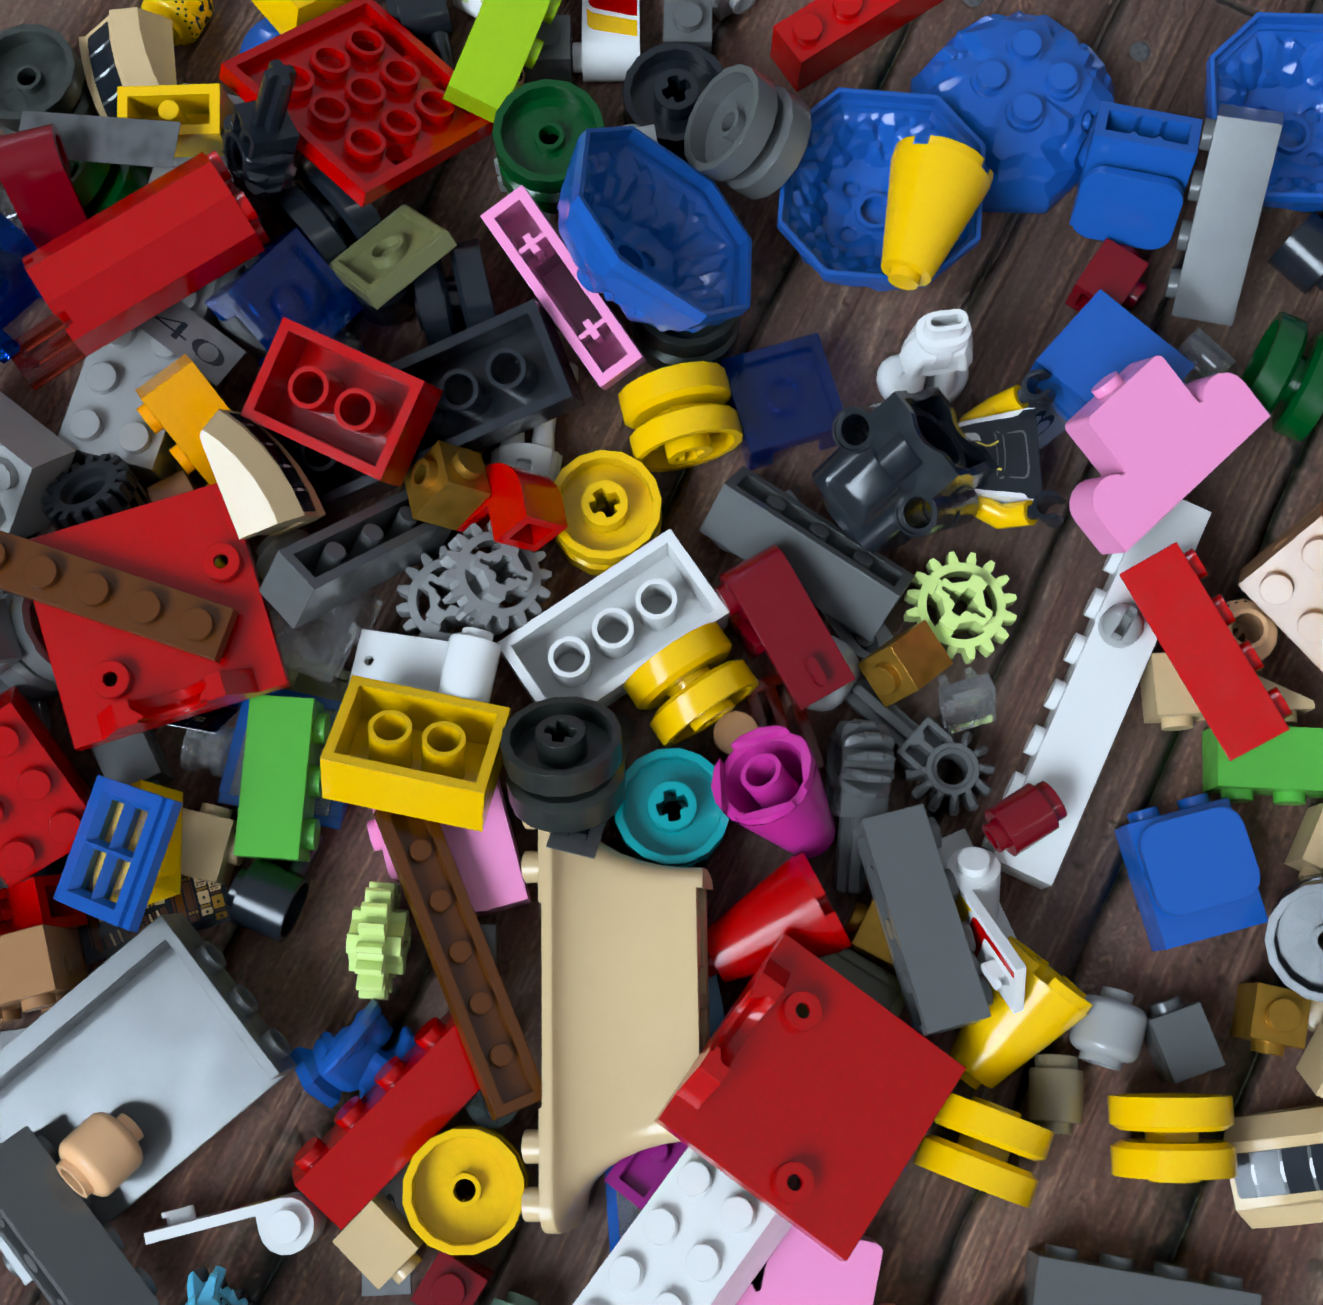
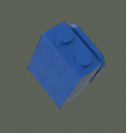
[1069,101,1203,250]
[1029,289,1196,421]
[1114,793,1268,952]

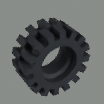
[41,454,147,531]

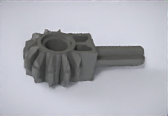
[845,679,995,818]
[824,719,896,894]

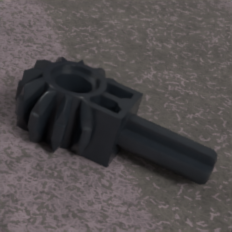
[221,59,300,198]

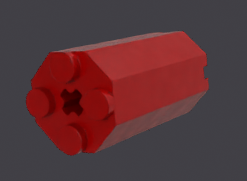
[22,150,270,357]

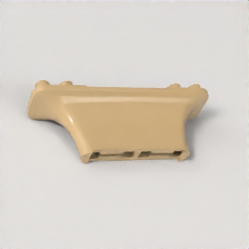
[521,821,713,1234]

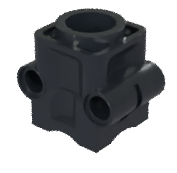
[812,387,999,553]

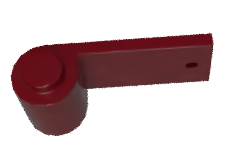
[0,123,89,250]
[715,544,856,711]

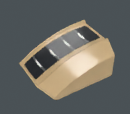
[78,7,177,117]
[199,409,326,539]
[1223,1102,1323,1229]

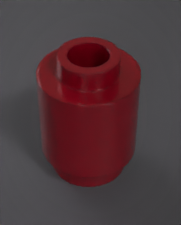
[982,781,1067,856]

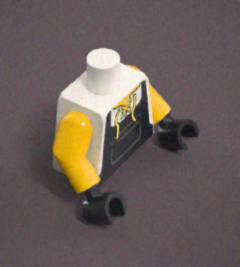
[958,369,1066,529]

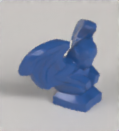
[290,998,416,1109]

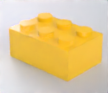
[320,675,511,832]

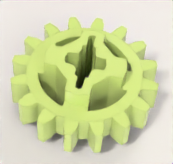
[903,551,1017,664]
[346,881,411,1000]

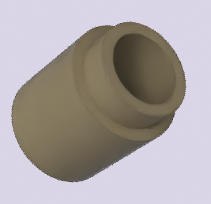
[1028,1054,1084,1135]

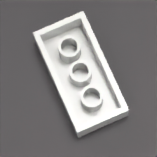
[497,529,729,707]
[573,1147,792,1305]

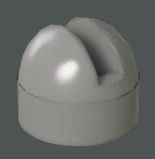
[1098,604,1144,648]

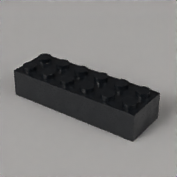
[261,299,586,523]

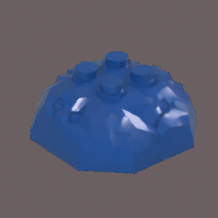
[910,10,1115,214]
[1204,12,1323,213]
[777,87,986,291]
[557,126,752,333]

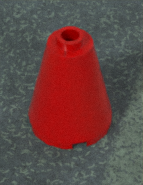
[707,852,852,982]

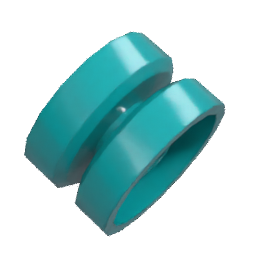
[615,748,729,868]

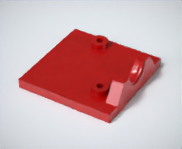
[219,0,494,208]
[28,483,291,751]
[654,934,966,1261]

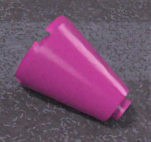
[711,725,836,858]

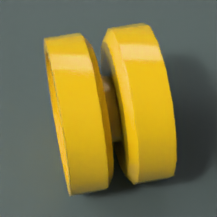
[618,361,743,472]
[554,450,662,576]
[623,621,759,748]
[913,1093,1055,1208]
[1107,1093,1238,1183]
[402,1125,528,1255]

